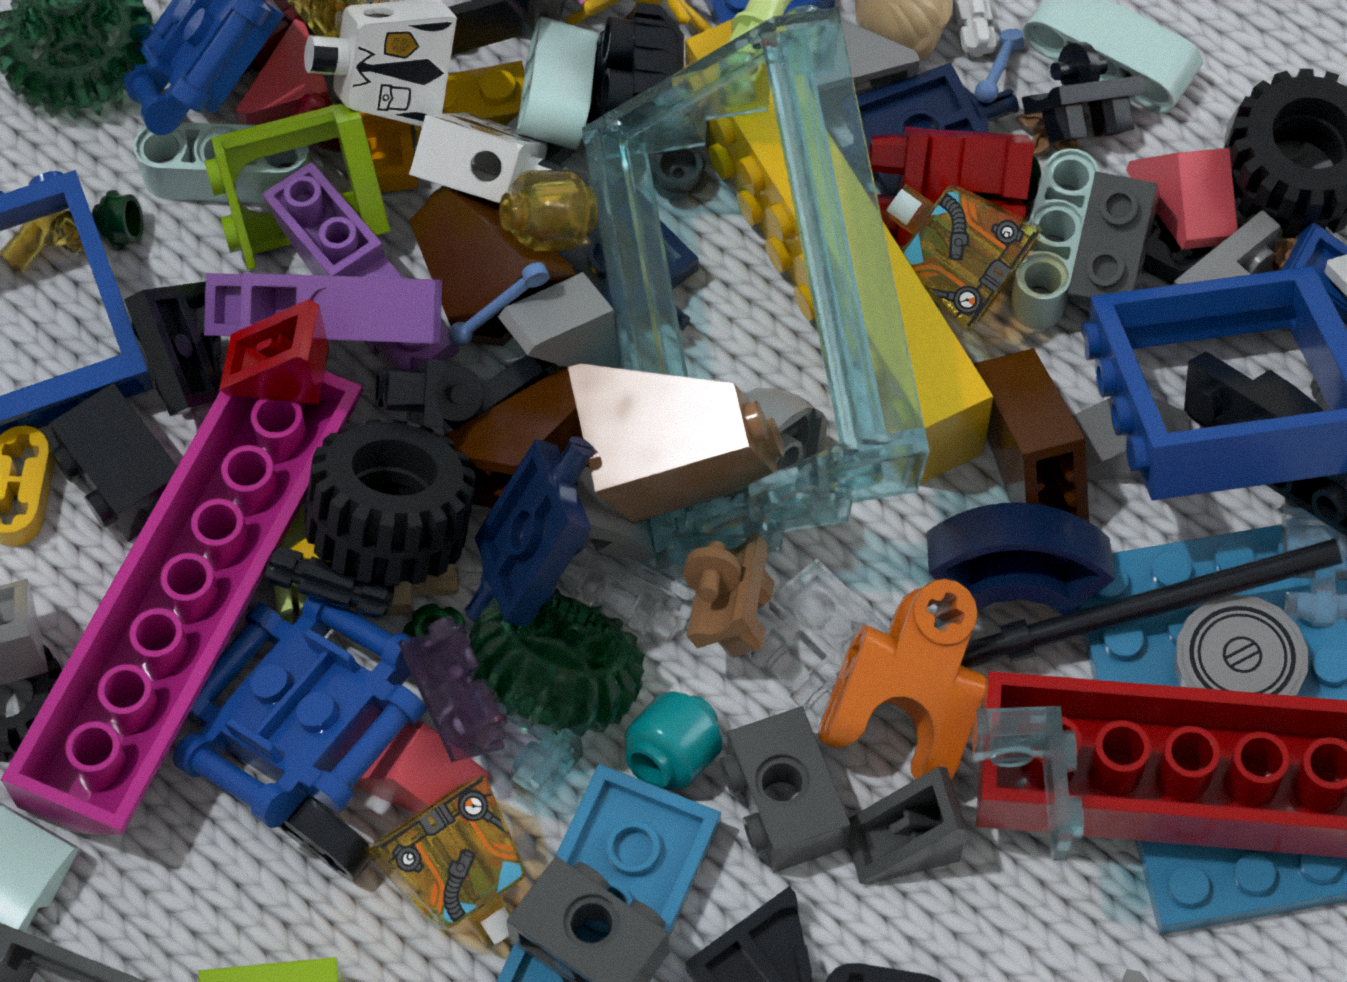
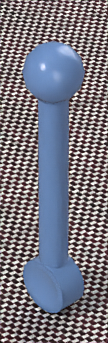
[975,29,1024,104]
[448,262,550,346]

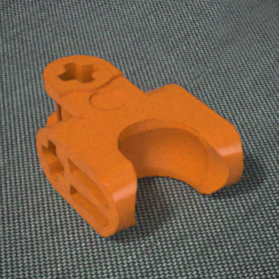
[818,579,987,780]

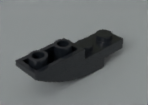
[1184,351,1347,537]

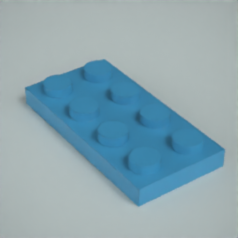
[497,763,721,982]

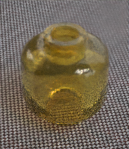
[499,170,598,252]

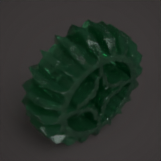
[0,0,154,120]
[466,588,645,737]

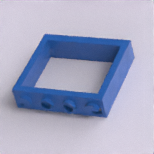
[0,170,154,435]
[1081,266,1347,501]

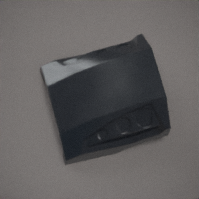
[585,2,684,167]

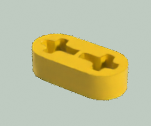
[0,425,55,547]

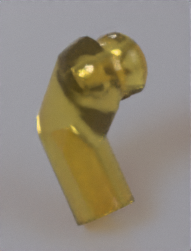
[0,209,84,273]

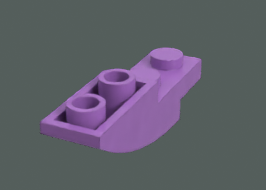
[261,161,459,370]
[204,273,442,344]

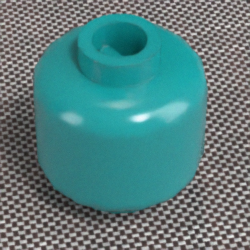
[625,691,722,790]

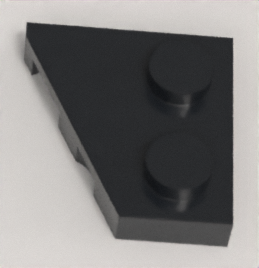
[124,281,223,416]
[685,886,813,982]

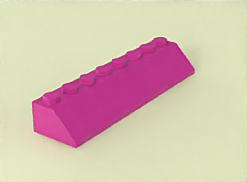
[1,371,364,835]

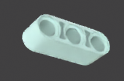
[1023,0,1203,114]
[516,16,598,150]
[133,122,312,204]
[1010,148,1099,329]

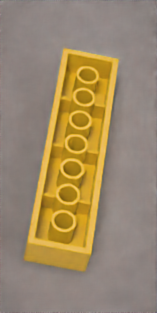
[681,19,993,486]

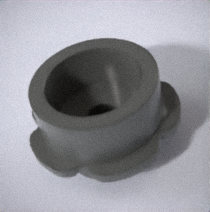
[649,143,708,201]

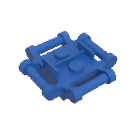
[123,0,284,135]
[173,596,427,828]

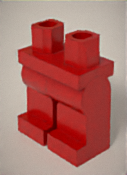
[865,126,1035,261]

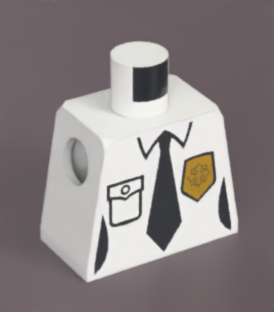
[304,0,457,127]
[409,112,568,204]

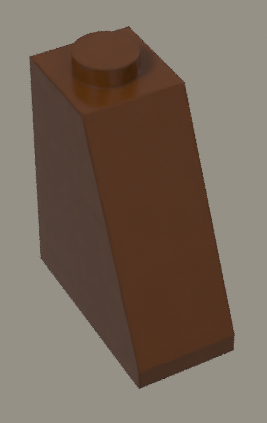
[409,185,576,346]
[974,348,1089,522]
[442,367,590,508]

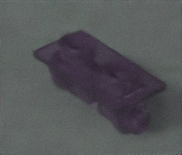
[398,616,508,762]

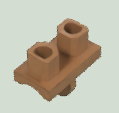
[683,532,775,658]

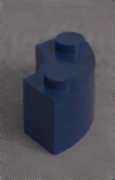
[927,502,1116,615]

